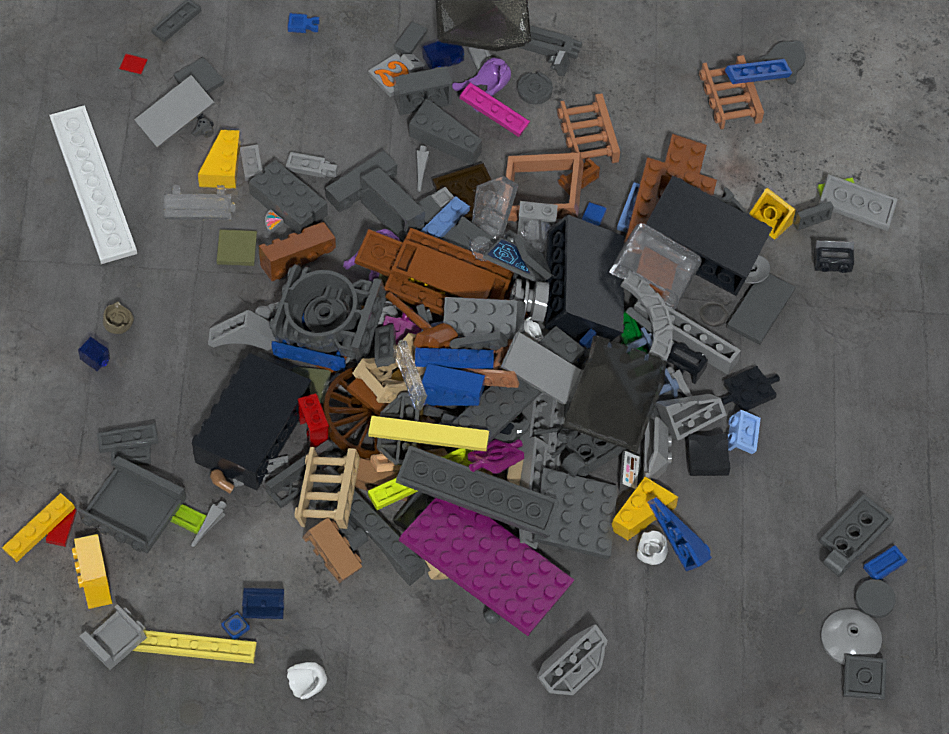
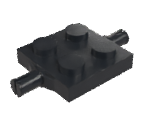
[721,366,780,411]

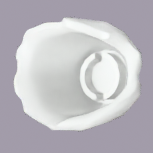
[287,662,327,699]

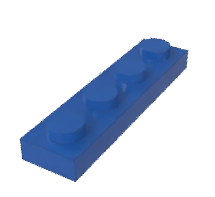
[725,59,792,84]
[415,348,494,369]

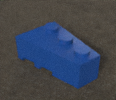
[421,364,485,406]

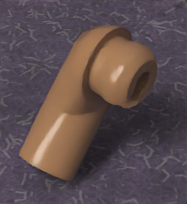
[210,469,235,494]

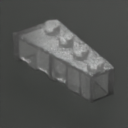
[468,176,519,256]

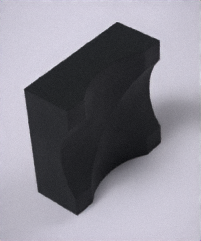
[687,434,731,476]

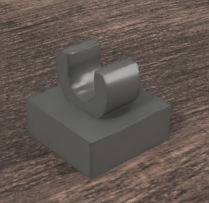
[548,50,570,76]

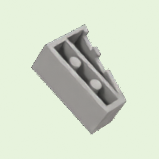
[655,394,726,440]

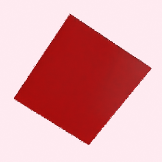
[119,54,148,74]

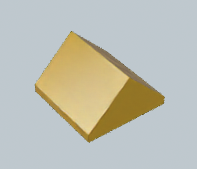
[749,188,796,239]

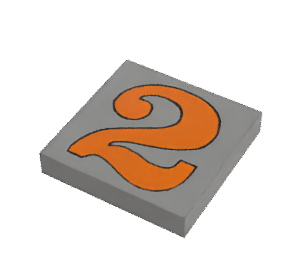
[368,53,415,97]

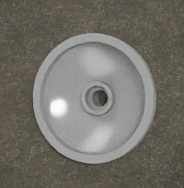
[821,609,882,665]

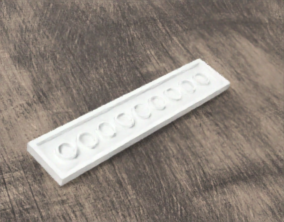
[49,105,137,264]

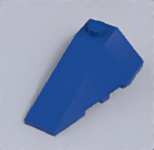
[648,497,712,572]

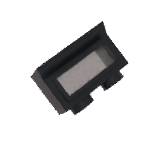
[814,240,854,273]
[665,342,708,384]

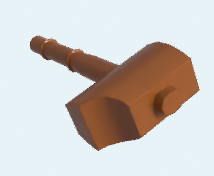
[386,292,458,349]

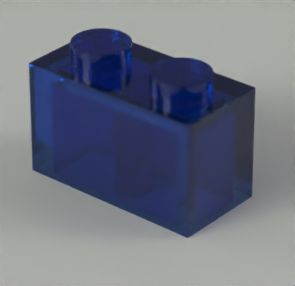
[423,34,464,70]

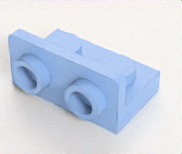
[728,410,761,454]

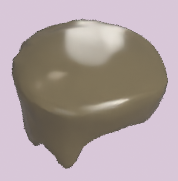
[103,302,134,334]

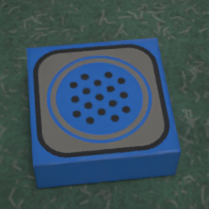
[221,612,250,640]

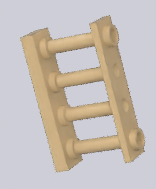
[295,447,360,529]

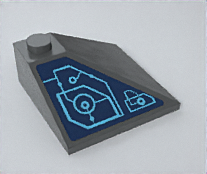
[483,236,546,281]

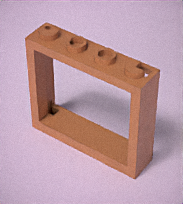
[502,153,584,222]

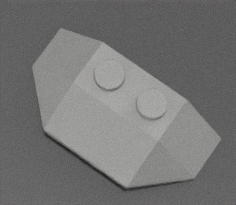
[643,409,672,482]
[537,624,608,695]

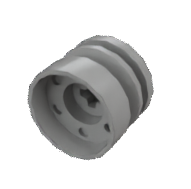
[509,278,549,323]

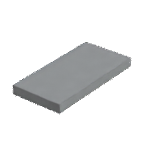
[134,75,215,149]
[819,174,898,231]
[501,332,581,404]

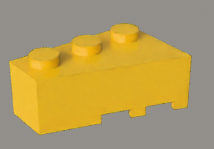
[198,130,240,188]
[612,477,678,541]
[72,534,112,609]

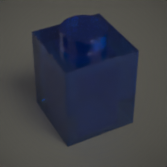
[78,337,110,371]

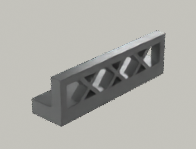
[266,440,340,508]

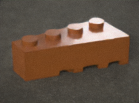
[259,222,336,282]

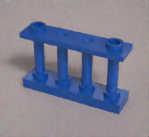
[271,312,347,372]

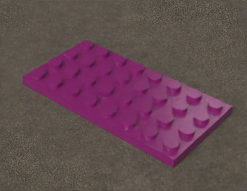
[399,498,574,636]

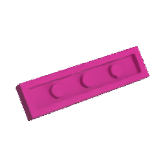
[459,82,530,137]

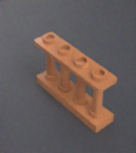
[699,55,764,129]
[557,94,620,163]
[451,337,520,388]

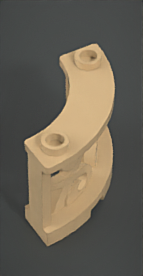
[352,333,426,403]

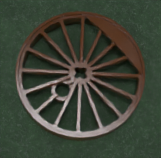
[322,366,397,459]

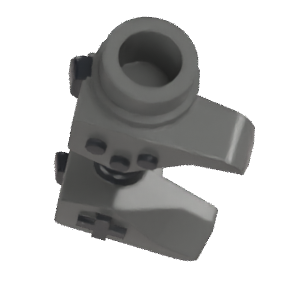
[191,113,214,138]

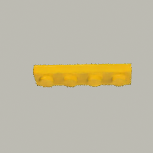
[2,493,75,562]

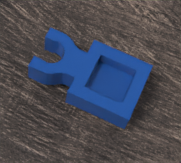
[288,13,320,33]

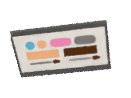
[619,450,641,492]

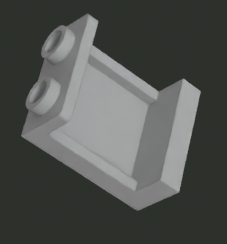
[517,201,558,244]
[80,604,147,670]

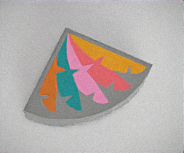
[265,209,284,234]

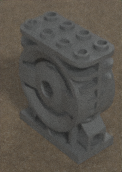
[270,264,387,363]

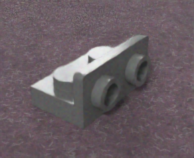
[793,201,834,230]

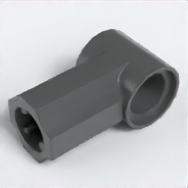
[331,519,369,552]

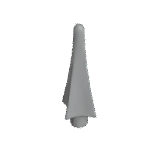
[416,146,429,192]
[667,366,692,397]
[191,501,227,547]

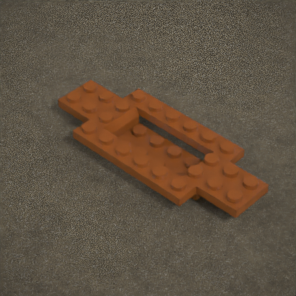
[624,134,717,298]
[354,228,535,322]

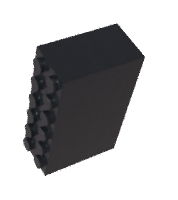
[637,176,772,296]
[545,215,625,348]
[191,353,312,491]

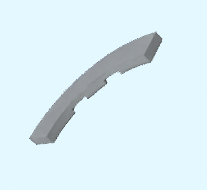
[621,269,673,364]

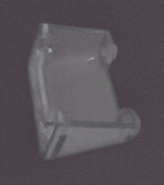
[609,224,702,310]

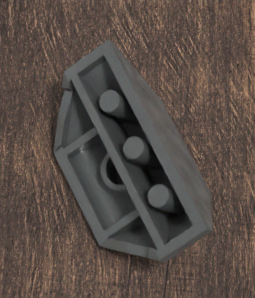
[377,392,421,465]

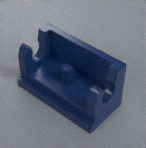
[242,588,285,619]

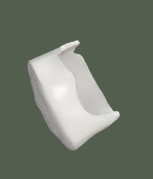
[524,317,545,343]
[637,531,668,565]

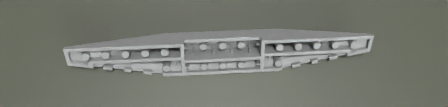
[518,318,566,550]

